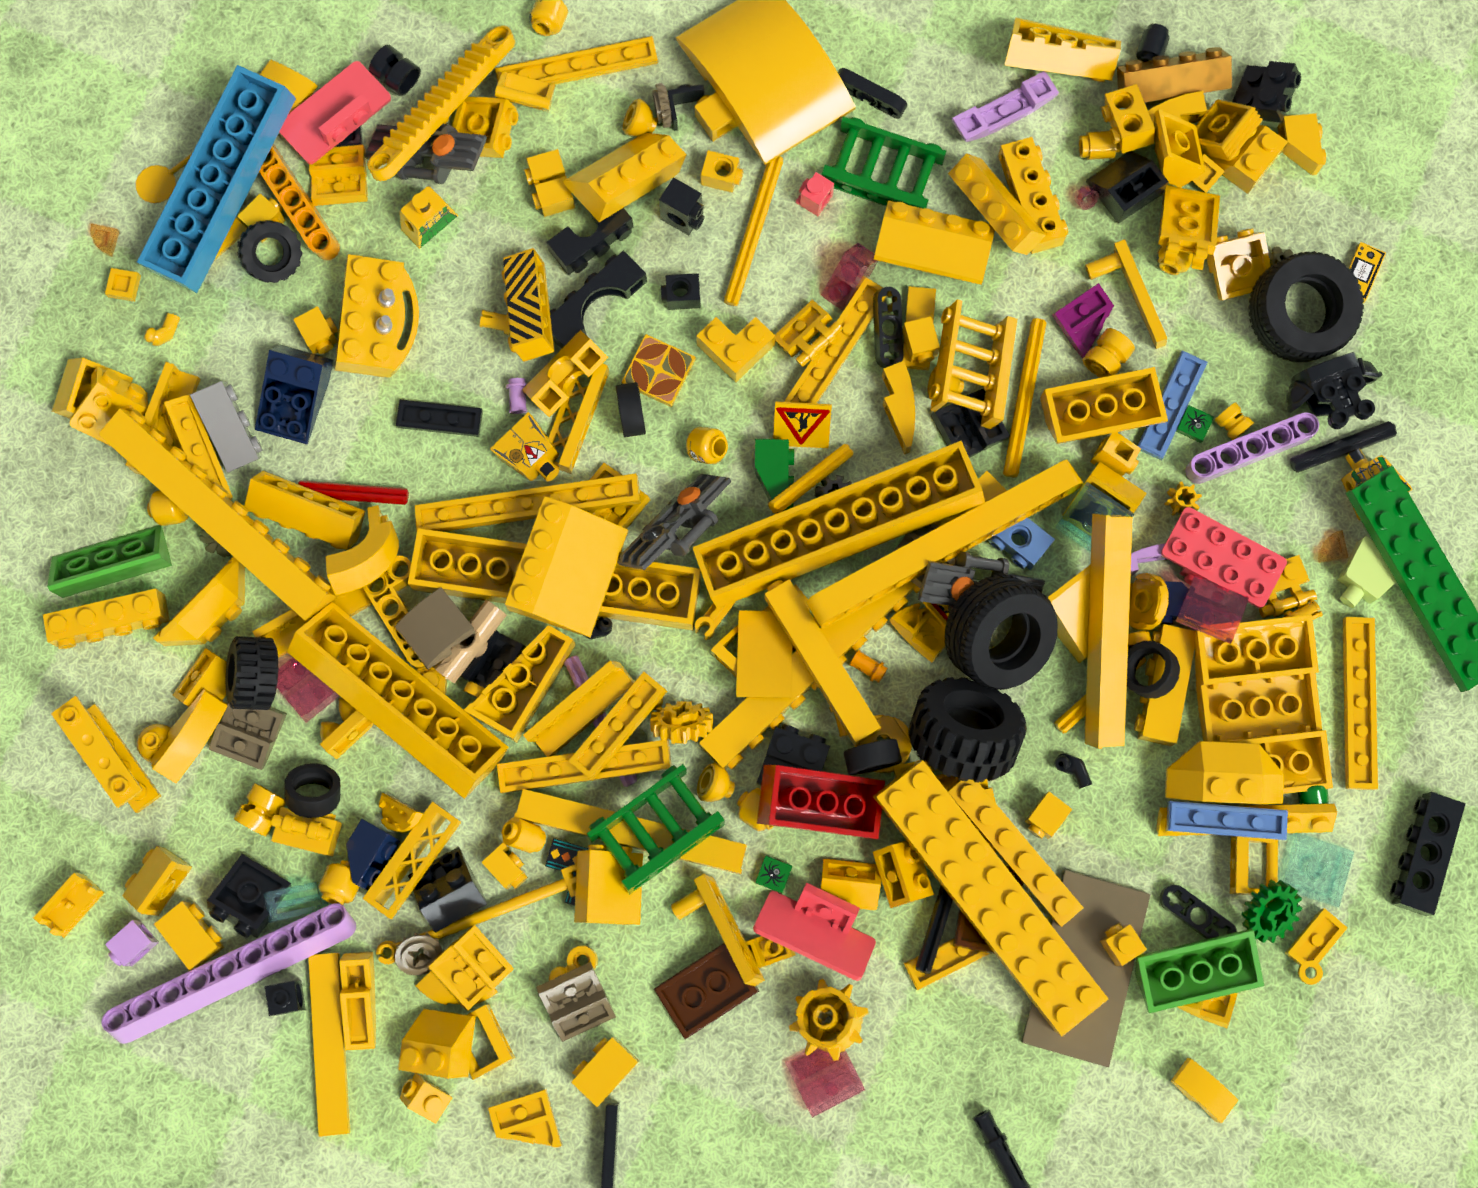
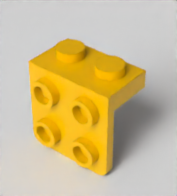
[70,367,148,446]

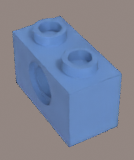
[988,518,1055,570]

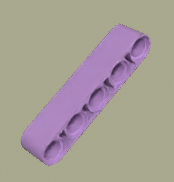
[1185,412,1319,484]

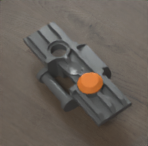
[365,124,487,184]
[617,474,732,570]
[918,551,1045,612]

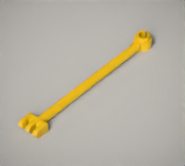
[376,864,577,964]

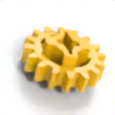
[650,701,713,744]

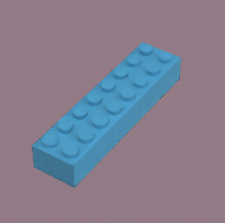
[137,65,296,293]

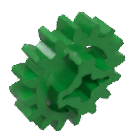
[1241,880,1303,943]

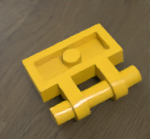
[775,299,843,367]
[1259,555,1317,618]

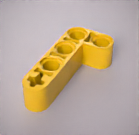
[363,556,427,670]

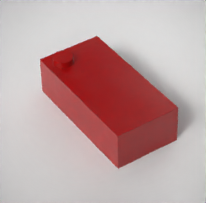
[757,765,885,839]

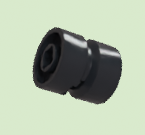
[369,44,421,96]

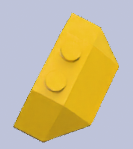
[153,557,245,646]
[1165,741,1284,804]

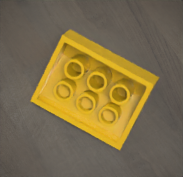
[505,496,629,638]

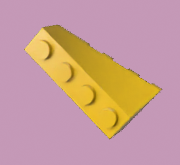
[464,625,576,743]

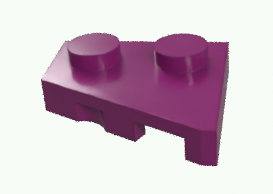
[1052,283,1114,359]

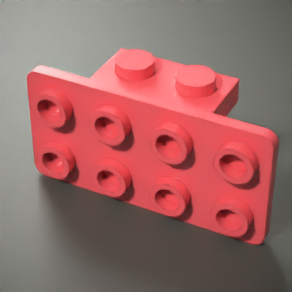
[279,61,391,164]
[1161,507,1287,608]
[753,883,876,981]

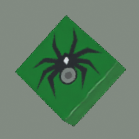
[1176,405,1214,443]
[755,856,793,894]

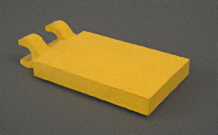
[1158,185,1220,270]

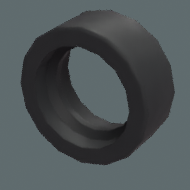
[616,382,646,437]
[1127,641,1180,699]
[843,739,902,775]
[284,763,341,818]

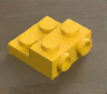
[452,97,518,158]
[1207,228,1271,301]

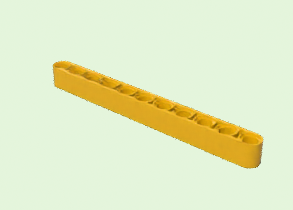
[806,460,1084,628]

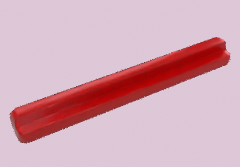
[298,480,409,505]

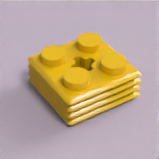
[1196,99,1263,161]

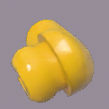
[144,313,180,346]

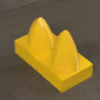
[320,698,374,759]

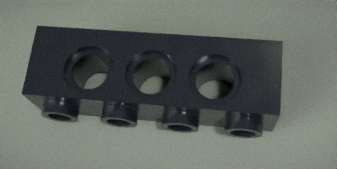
[1390,792,1466,916]

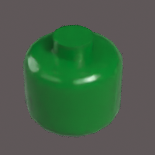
[1298,785,1329,804]

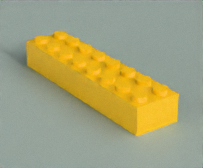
[287,602,509,799]

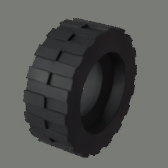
[237,220,302,283]

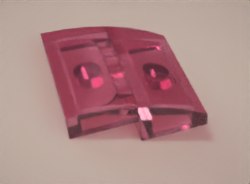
[1176,576,1249,644]
[277,657,339,723]
[785,1048,865,1118]

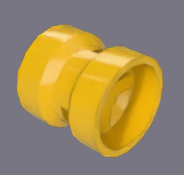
[1214,402,1254,440]

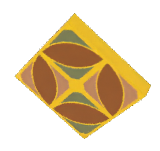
[621,334,696,407]

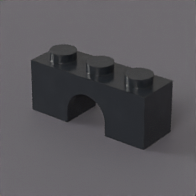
[546,208,634,276]

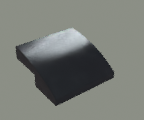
[931,388,1010,458]
[460,630,526,688]

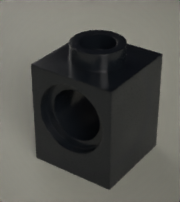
[661,273,701,310]
[265,981,306,1016]

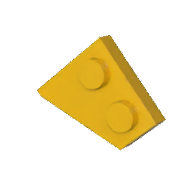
[488,1089,562,1148]

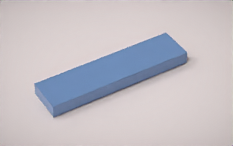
[1138,350,1208,461]
[1166,801,1288,840]

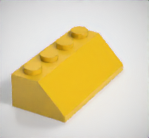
[563,133,687,222]
[873,200,995,285]
[1040,367,1168,444]

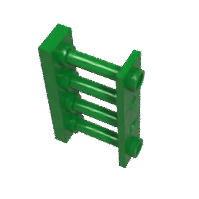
[821,116,946,209]
[587,764,725,895]

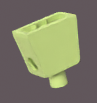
[1337,535,1396,608]

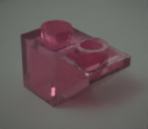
[821,243,878,311]

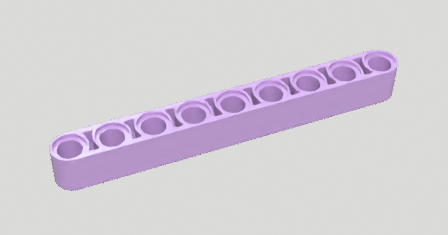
[102,903,356,1044]

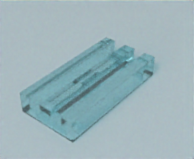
[264,881,328,923]

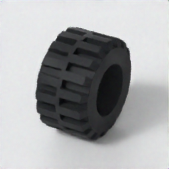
[225,636,279,710]

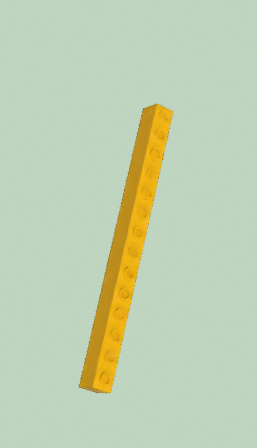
[699,471,1007,770]

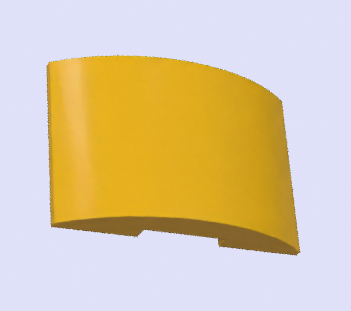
[676,0,856,165]
[1195,615,1333,794]

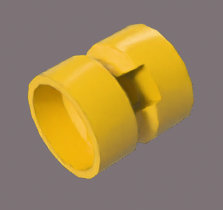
[1082,328,1135,378]
[233,783,286,837]

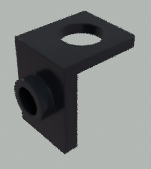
[667,84,705,131]

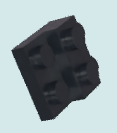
[1232,61,1301,123]
[757,724,830,785]
[207,854,291,938]

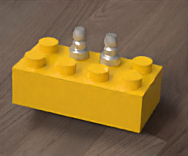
[334,254,419,377]

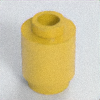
[1079,131,1120,160]
[502,817,546,853]

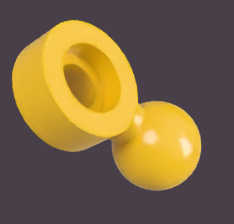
[549,946,598,981]

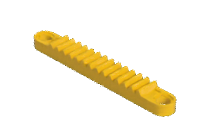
[367,26,516,181]

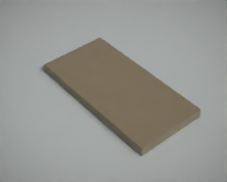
[1021,870,1151,1068]

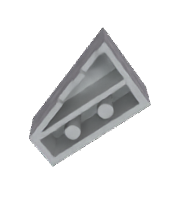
[190,381,263,473]

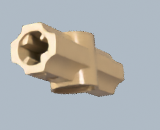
[434,599,507,684]

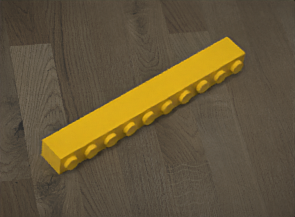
[98,408,337,621]

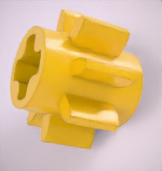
[1164,481,1202,516]

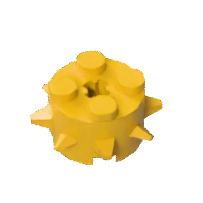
[789,979,869,1061]

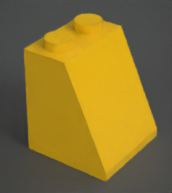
[1048,564,1091,664]

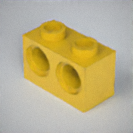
[1101,84,1155,154]

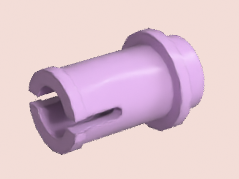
[506,378,527,414]

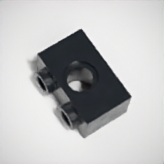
[659,177,705,236]

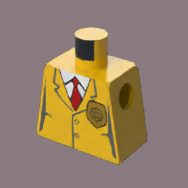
[490,412,559,482]

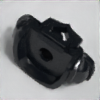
[1287,352,1383,429]

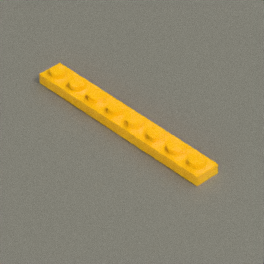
[415,473,641,532]

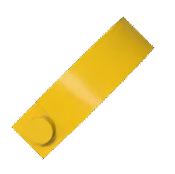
[326,505,399,596]

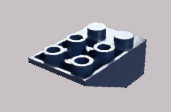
[255,345,333,445]

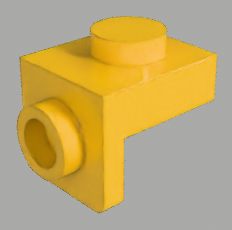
[400,1073,452,1124]

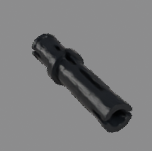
[973,1109,1031,1188]

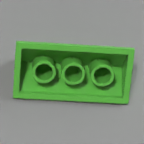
[47,525,172,598]
[1135,929,1264,1013]

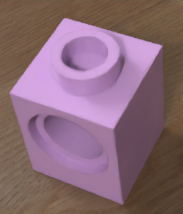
[105,920,159,967]

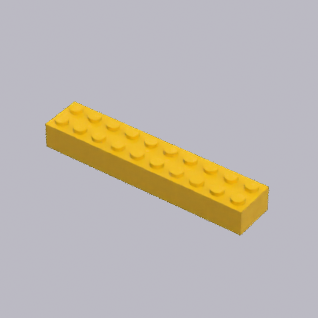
[692,440,985,608]
[408,528,701,631]
[873,760,1108,1036]

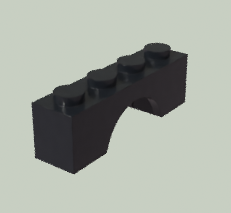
[550,250,647,349]

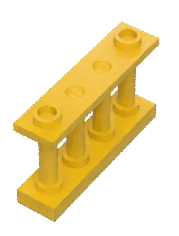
[929,299,1018,429]
[51,696,161,813]

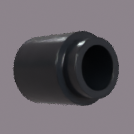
[1136,24,1170,62]

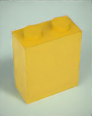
[574,845,643,925]

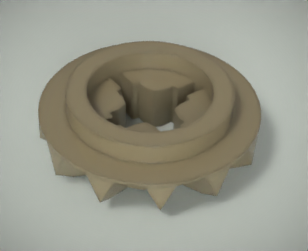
[652,83,672,128]
[394,932,442,975]

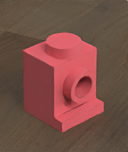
[795,172,834,216]

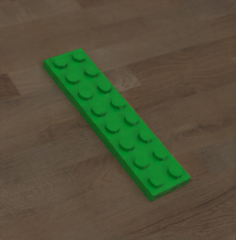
[1345,465,1478,692]

